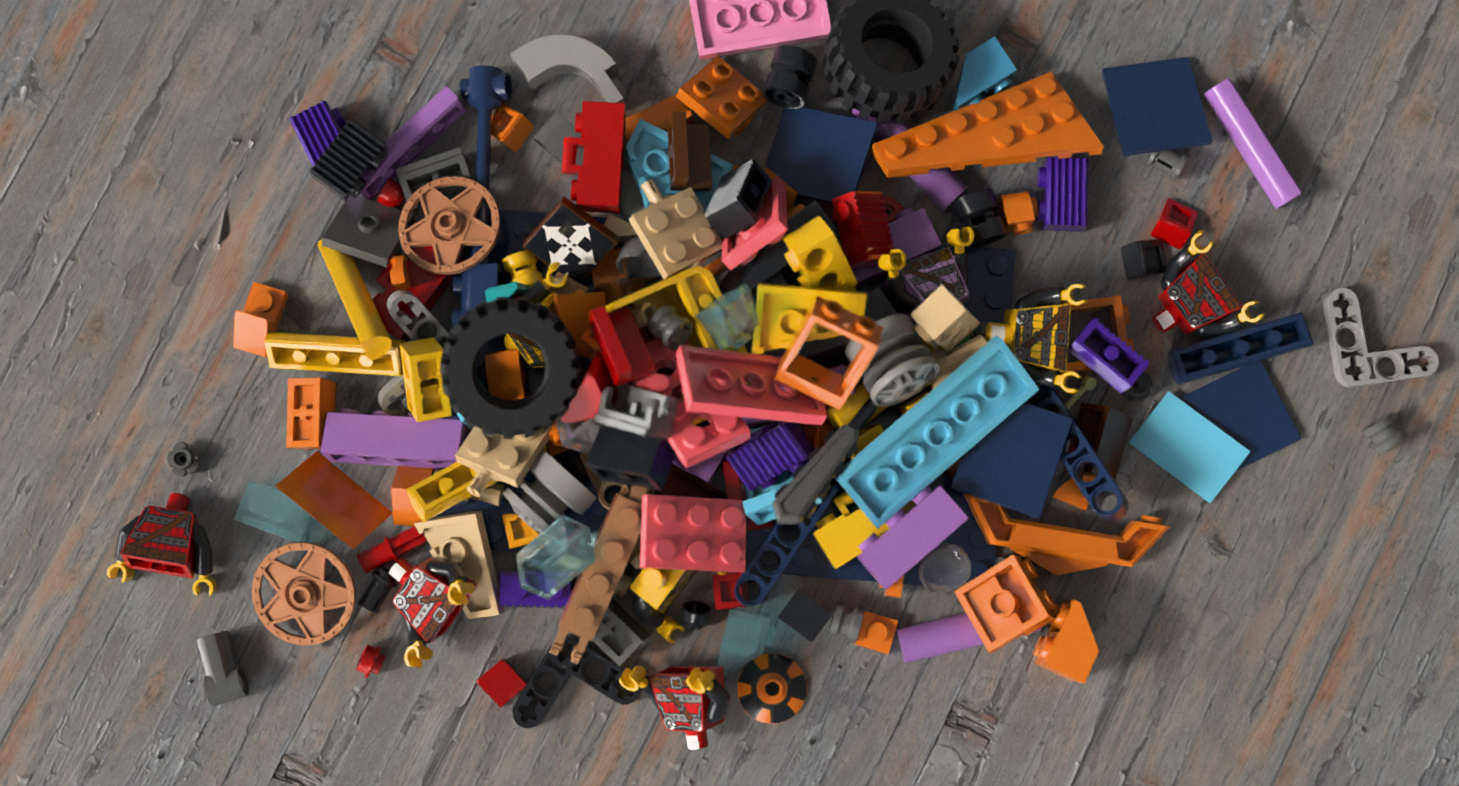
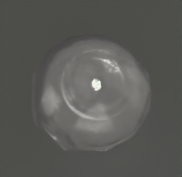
[616,235,661,278]
[918,542,972,596]

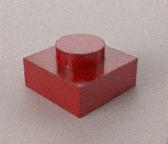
[712,572,750,610]

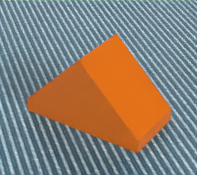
[391,466,436,527]

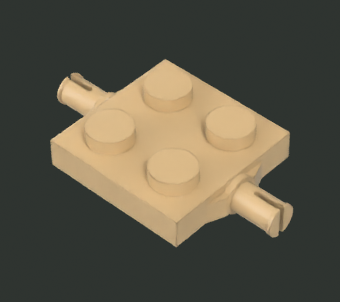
[629,179,722,280]
[455,426,552,497]

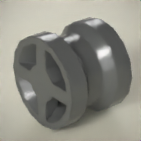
[648,305,694,350]
[1361,413,1408,455]
[828,601,864,642]

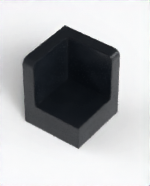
[777,589,833,642]

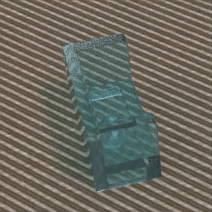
[234,480,316,542]
[516,515,595,600]

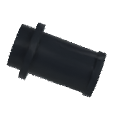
[555,446,588,484]
[358,566,398,614]

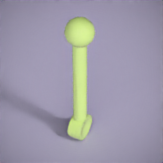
[1056,375,1097,415]

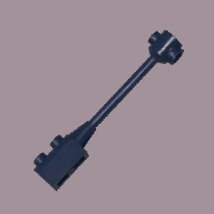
[452,65,513,339]

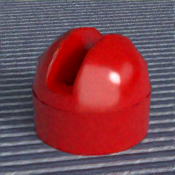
[377,178,405,208]

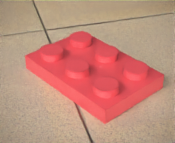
[722,175,787,270]
[640,494,747,573]

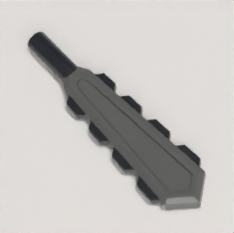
[772,397,879,525]

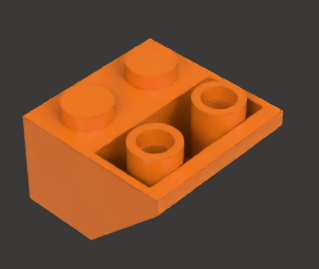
[1033,600,1099,684]

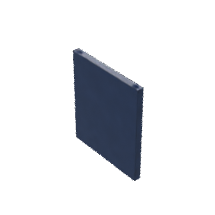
[1101,57,1212,156]
[765,107,879,204]
[1179,361,1302,471]
[951,403,1073,519]

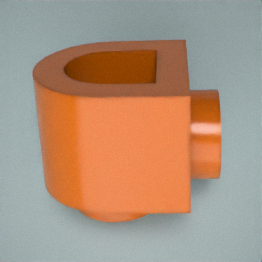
[998,191,1038,235]

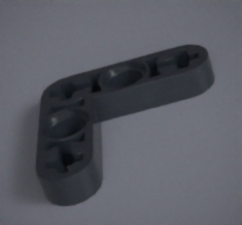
[512,636,641,728]

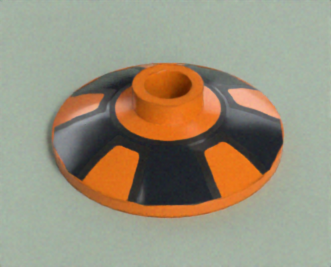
[737,653,807,724]

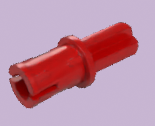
[357,526,427,574]

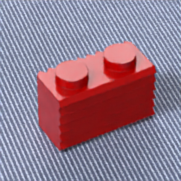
[832,191,895,268]

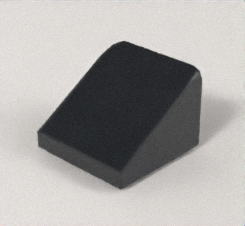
[1121,240,1167,279]

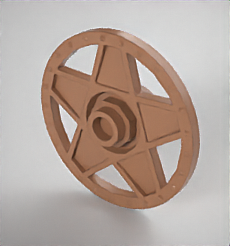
[398,176,501,275]
[252,542,356,645]

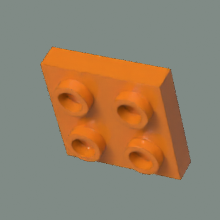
[676,56,768,139]

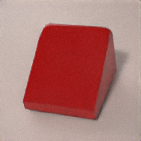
[1151,198,1199,249]
[476,658,527,708]

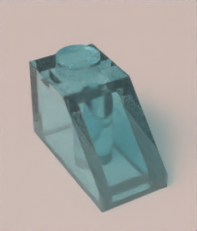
[696,284,759,350]
[717,609,776,677]

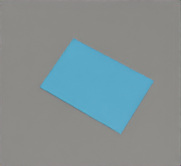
[1129,391,1251,503]

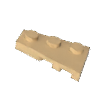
[414,510,505,619]

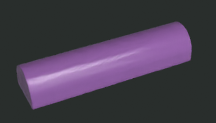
[1203,78,1302,210]
[360,86,467,200]
[851,108,969,213]
[896,613,1041,663]

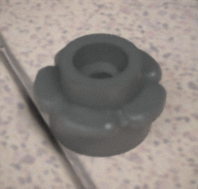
[166,442,201,477]

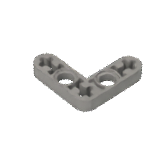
[1323,288,1439,388]
[378,289,449,416]

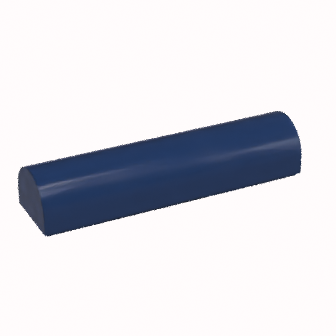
[1168,312,1314,385]

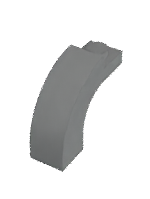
[510,35,627,107]

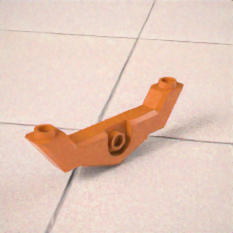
[963,493,1170,576]

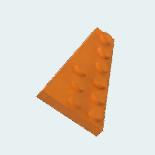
[871,72,1104,178]

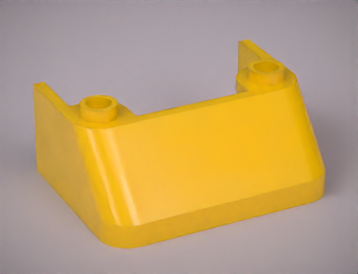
[605,267,755,426]

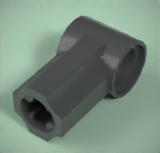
[197,631,249,706]

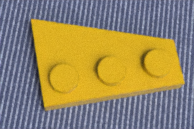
[752,283,867,354]

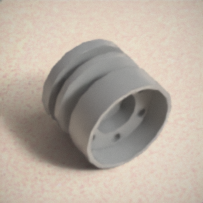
[845,314,940,407]
[502,449,597,543]

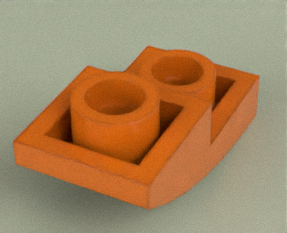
[485,348,527,400]

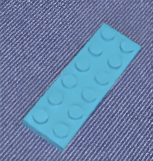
[834,335,1039,529]

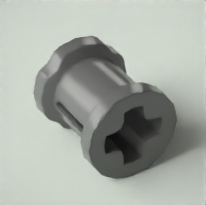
[1144,150,1190,181]

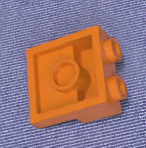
[954,555,1057,653]

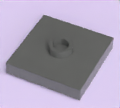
[322,195,414,267]

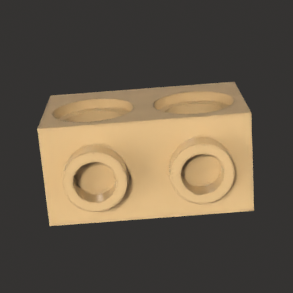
[910,285,980,352]

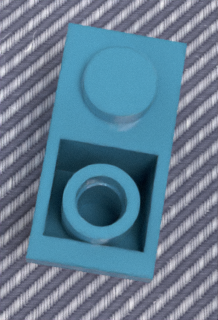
[952,36,1017,111]

